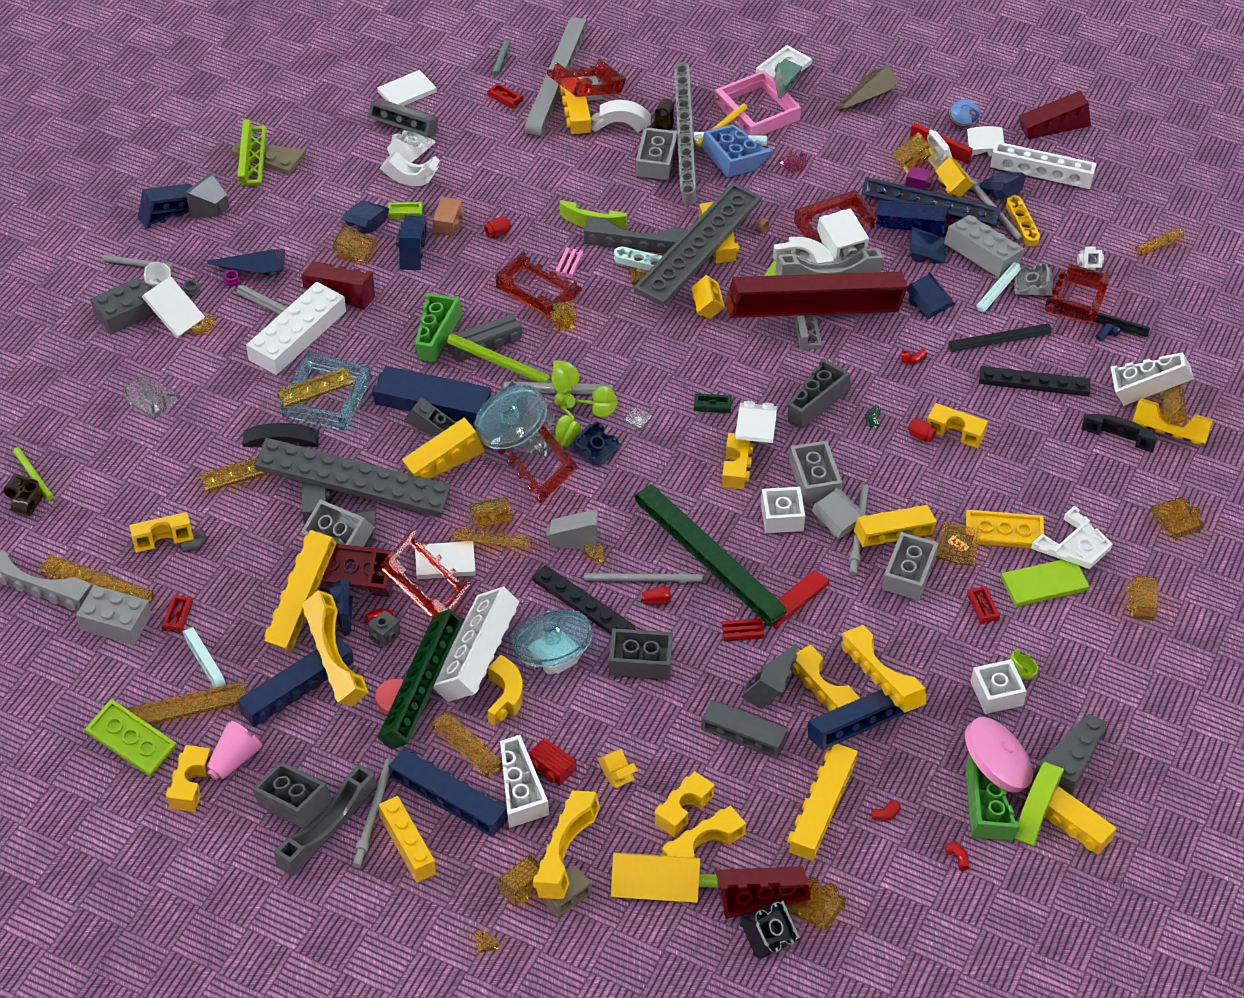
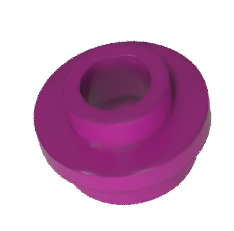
[223,270,241,286]

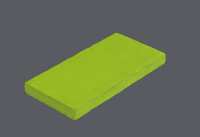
[1001,560,1090,607]
[84,699,177,777]

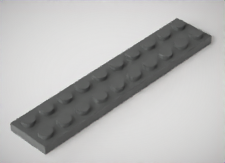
[634,182,762,307]
[255,438,451,517]

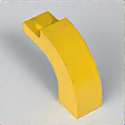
[488,655,523,726]

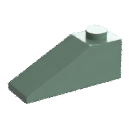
[774,59,802,99]

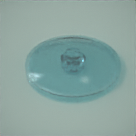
[475,385,547,449]
[512,609,593,667]

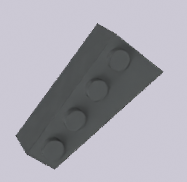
[788,358,851,428]
[1033,713,1107,796]

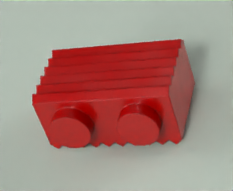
[528,738,576,786]

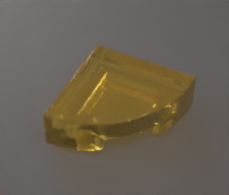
[584,545,604,564]
[473,930,500,953]

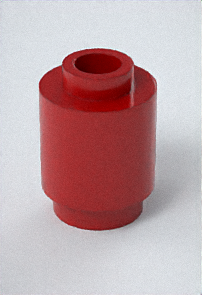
[484,216,511,238]
[908,418,937,442]

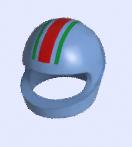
[948,99,981,129]

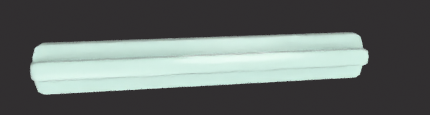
[976,262,1021,313]

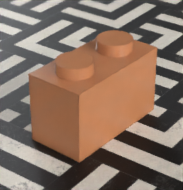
[433,197,465,236]

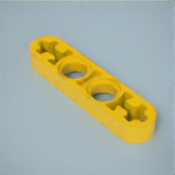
[1006,195,1040,247]

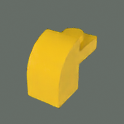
[597,749,638,788]

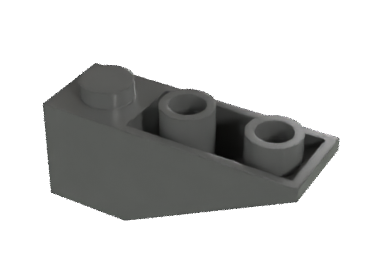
[404,397,456,436]

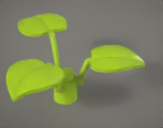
[552,360,618,449]

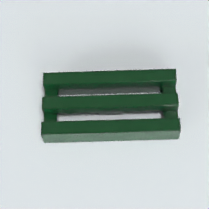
[694,393,732,413]

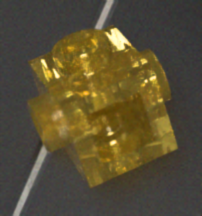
[550,301,577,332]

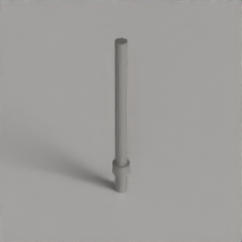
[966,172,1023,242]
[849,485,869,576]
[584,572,702,584]
[352,758,393,868]

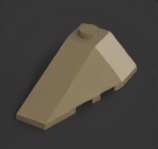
[836,65,899,110]

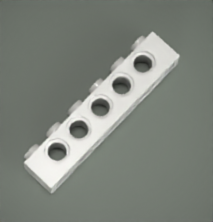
[990,141,1096,189]

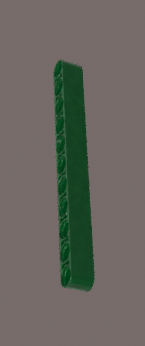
[635,484,787,625]

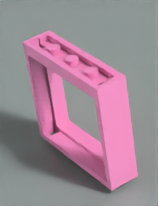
[714,70,801,136]

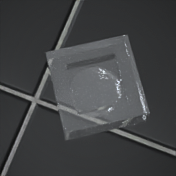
[625,407,652,431]

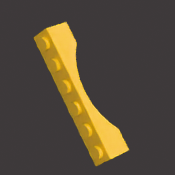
[302,590,369,707]
[841,625,926,713]
[533,791,600,899]

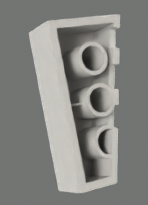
[1111,352,1194,406]
[500,735,549,828]

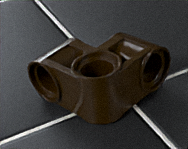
[651,99,674,130]
[3,474,43,516]

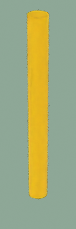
[695,103,748,148]

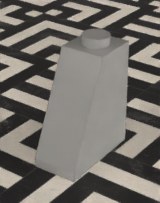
[546,510,598,550]

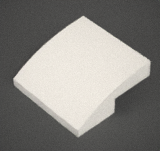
[967,126,1004,156]

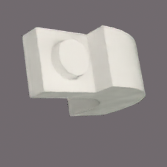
[591,100,651,133]
[380,151,440,186]
[773,237,834,263]

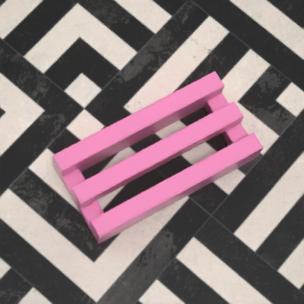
[555,247,583,279]

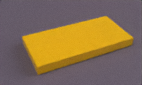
[965,510,1044,549]
[611,852,700,903]

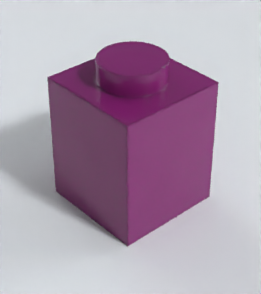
[905,166,932,190]

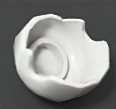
[144,262,171,289]

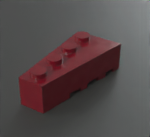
[1019,91,1091,140]

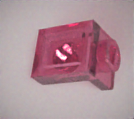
[780,152,807,174]

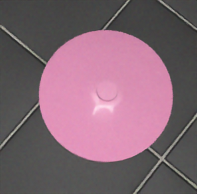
[965,717,1033,793]

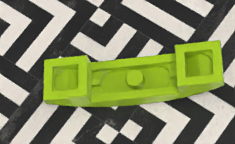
[560,200,627,229]
[1014,762,1064,846]

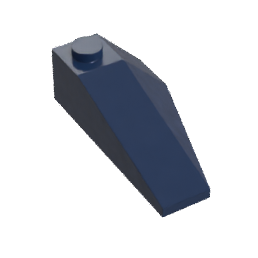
[207,249,285,276]

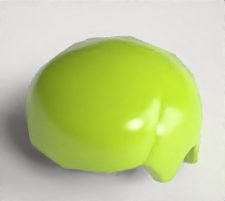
[1009,649,1039,680]

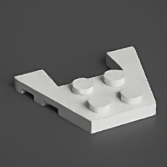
[1031,506,1113,569]

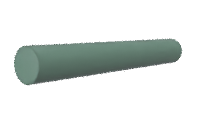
[492,40,510,76]

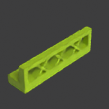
[237,120,267,186]

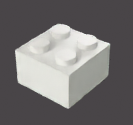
[761,487,805,533]
[971,659,1027,714]

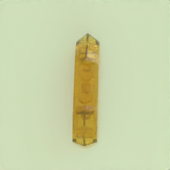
[1160,384,1188,428]

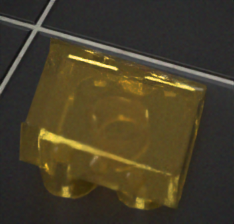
[332,224,378,265]
[1150,496,1204,541]
[786,877,846,930]

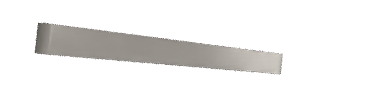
[525,17,588,137]
[674,62,697,205]

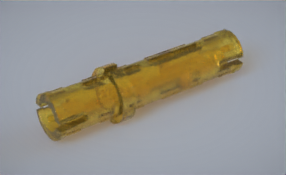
[1135,227,1184,256]

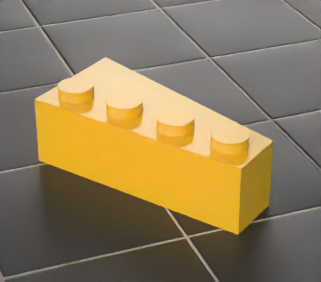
[402,417,485,479]

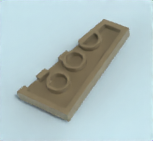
[230,140,306,175]

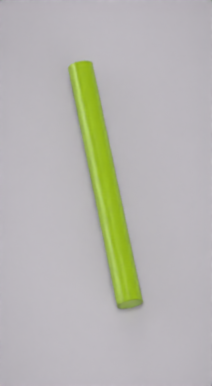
[13,447,54,501]

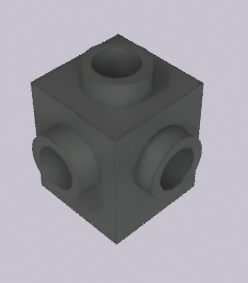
[368,610,401,647]

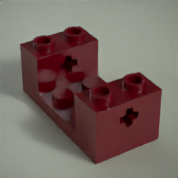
[318,544,397,597]

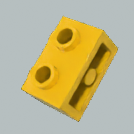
[935,156,974,198]
[691,275,725,320]

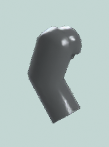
[181,529,207,552]

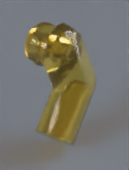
[192,315,215,335]

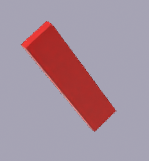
[910,122,973,164]
[771,570,829,629]

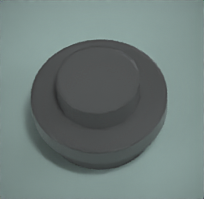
[182,280,200,296]

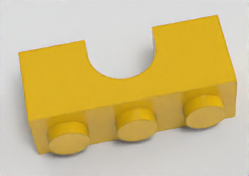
[927,403,988,448]
[722,433,754,490]
[129,512,194,553]
[166,745,212,812]
[654,771,715,838]

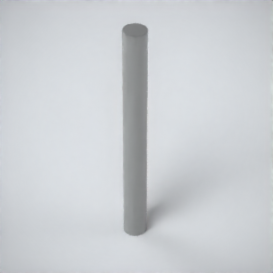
[103,255,173,271]

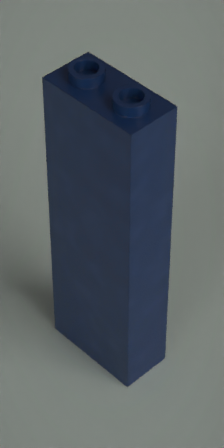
[372,366,492,425]

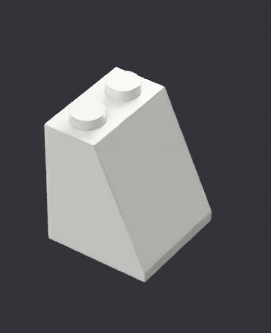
[817,208,869,262]

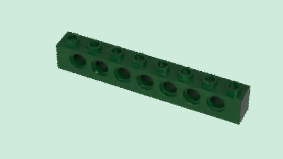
[377,608,463,750]

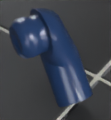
[1095,323,1121,341]

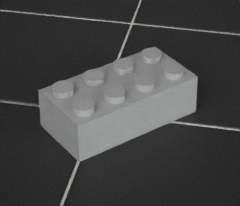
[944,215,1024,278]

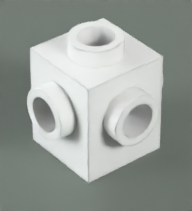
[1077,247,1104,272]

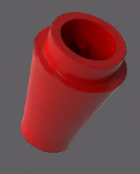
[642,585,671,605]

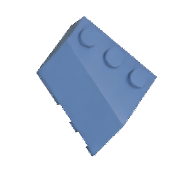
[701,124,773,178]

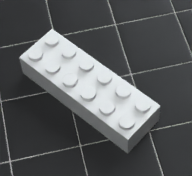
[246,282,346,375]
[433,586,519,702]

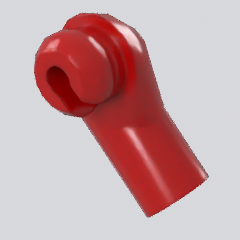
[901,348,927,364]
[365,609,393,625]
[872,800,901,820]
[945,841,969,871]

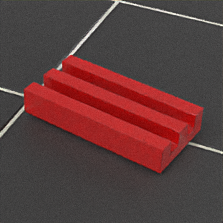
[487,83,523,109]
[967,586,1000,624]
[161,595,193,633]
[722,618,764,641]

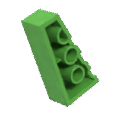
[415,293,463,362]
[965,755,1020,841]

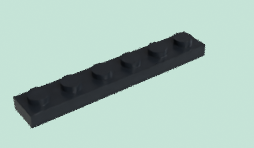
[979,366,1091,397]
[532,565,636,635]

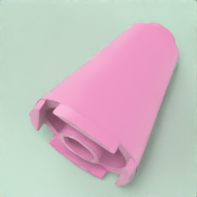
[206,721,263,780]

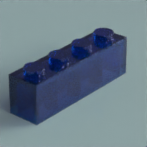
[875,200,949,233]

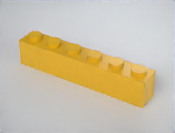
[264,530,337,653]
[787,744,858,861]

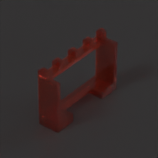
[547,59,626,97]
[794,190,879,243]
[495,252,582,319]
[1045,264,1110,325]
[497,411,579,503]
[380,528,471,618]

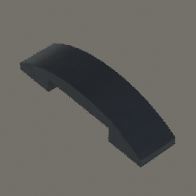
[1081,414,1157,453]
[242,423,319,447]

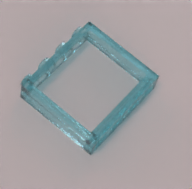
[280,352,371,431]

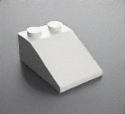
[735,401,777,443]

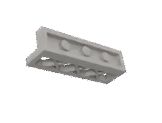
[793,315,822,350]

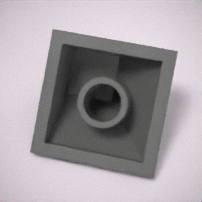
[186,173,229,218]

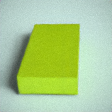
[388,202,423,219]

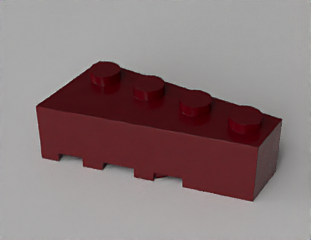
[302,261,375,310]
[715,866,811,919]

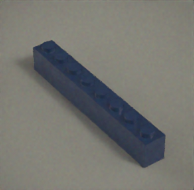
[861,177,1001,226]

